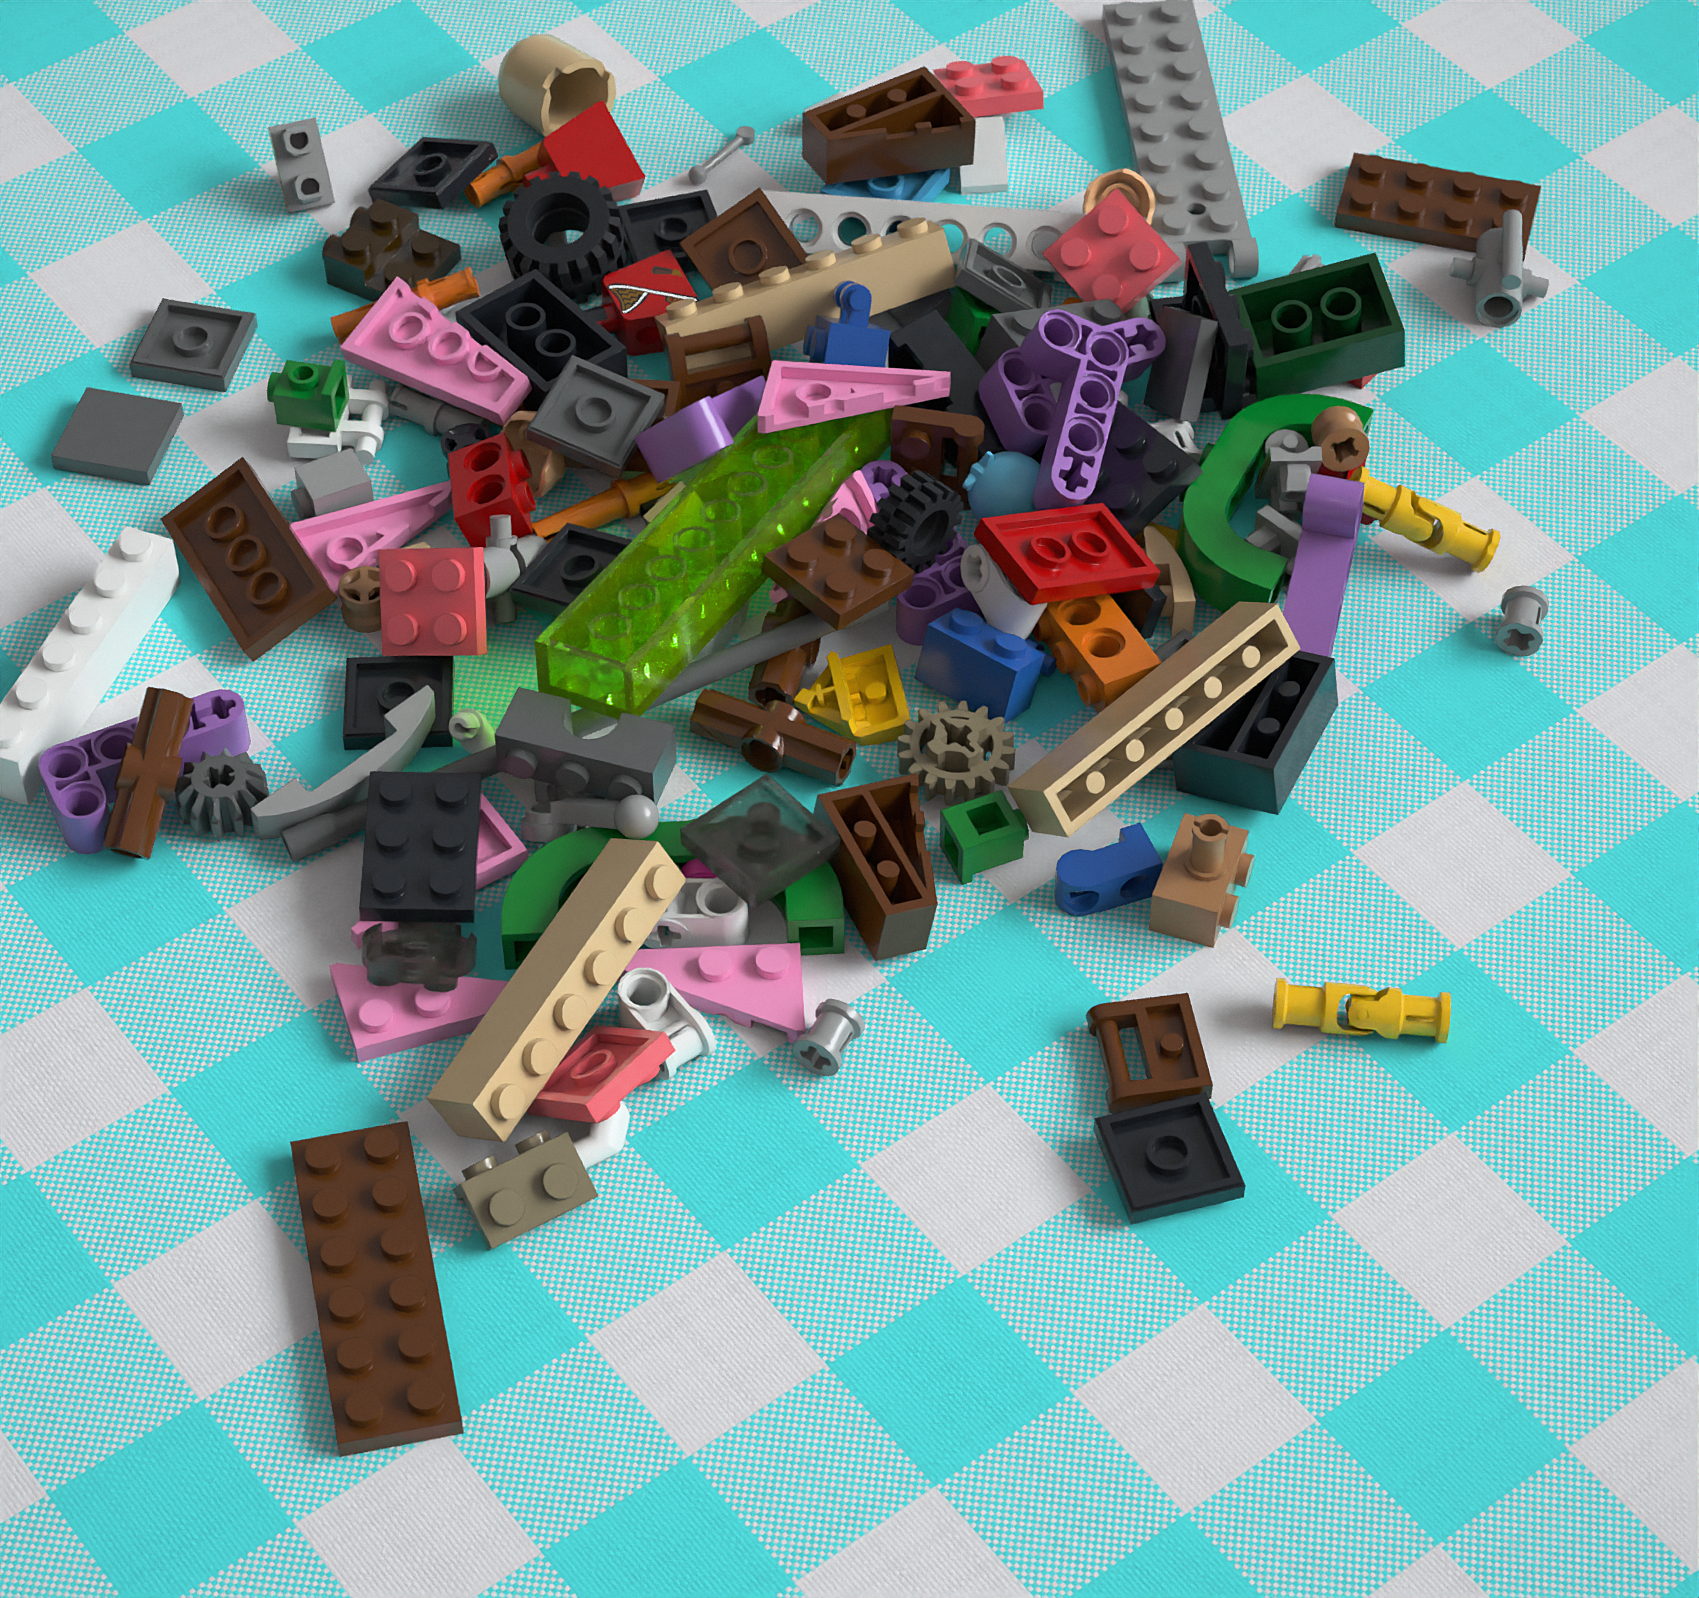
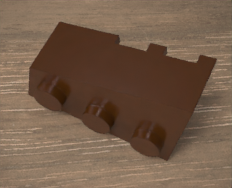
[802,66,976,185]
[807,773,938,961]

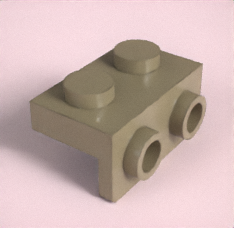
[453,1129,599,1251]

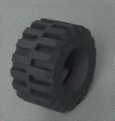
[498,171,628,304]

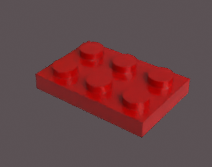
[973,503,1161,605]

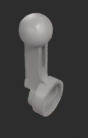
[521,794,659,842]

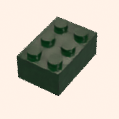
[1229,252,1405,402]

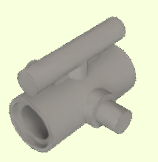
[1449,210,1549,328]
[483,515,549,622]

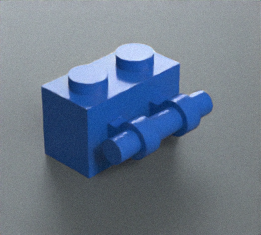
[803,280,891,368]
[914,608,1057,724]

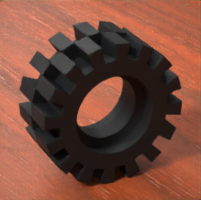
[867,470,964,574]

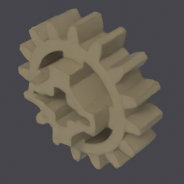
[897,701,1016,806]

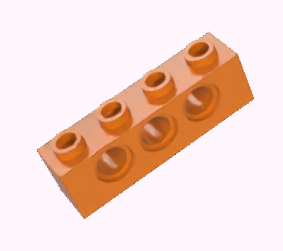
[1031,594,1162,714]

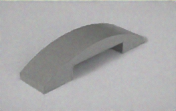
[250,685,435,840]

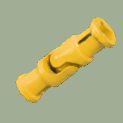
[1349,466,1501,573]
[1272,978,1451,1043]

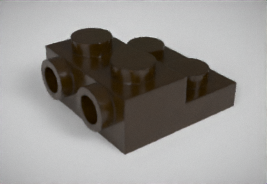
[322,198,461,302]

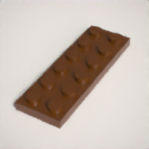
[290,1121,464,1457]

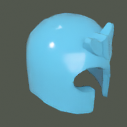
[962,451,1040,521]

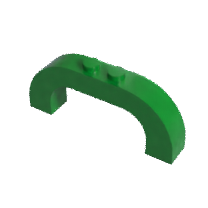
[1175,394,1374,613]
[501,819,844,970]

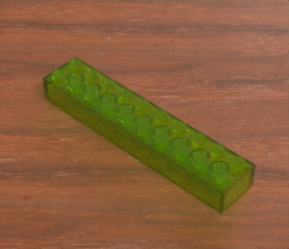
[534,408,893,720]

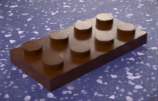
[1334,152,1541,262]
[161,457,338,662]

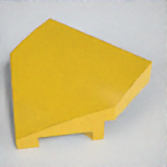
[793,644,912,746]

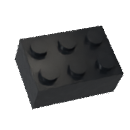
[455,269,628,412]

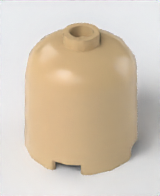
[498,34,616,137]

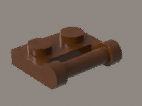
[662,315,772,410]
[890,405,984,511]
[1086,993,1213,1114]

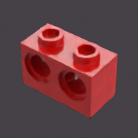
[448,432,536,548]

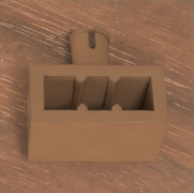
[1149,813,1255,948]

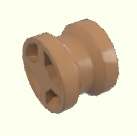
[1311,406,1370,472]
[338,566,381,633]

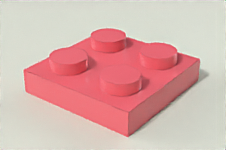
[933,56,1044,117]
[1042,188,1182,314]
[378,547,487,656]
[527,1025,676,1123]

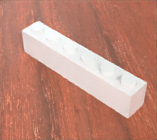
[0,526,181,806]

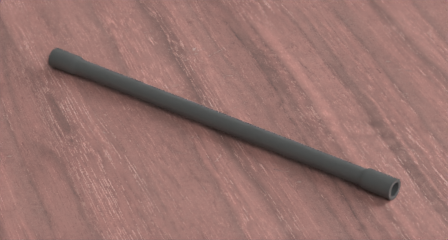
[280,601,889,862]

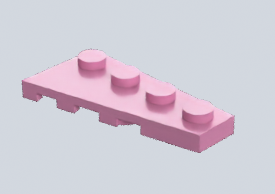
[340,276,532,426]

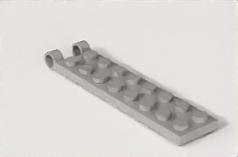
[1102,0,1259,283]

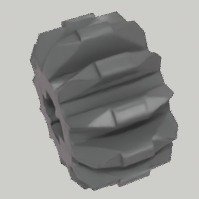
[174,747,269,842]

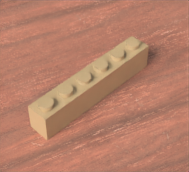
[654,218,957,370]
[1007,601,1301,838]
[426,838,687,1143]

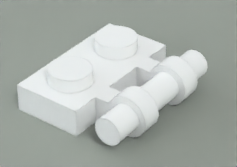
[287,374,391,464]

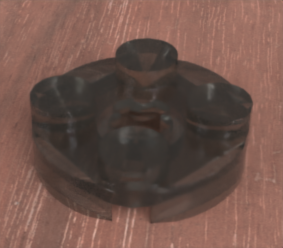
[361,922,477,992]

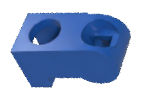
[1054,823,1163,916]

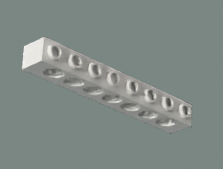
[762,190,1146,282]

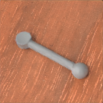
[688,126,755,184]

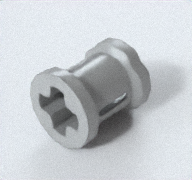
[1495,585,1549,656]
[793,998,865,1076]

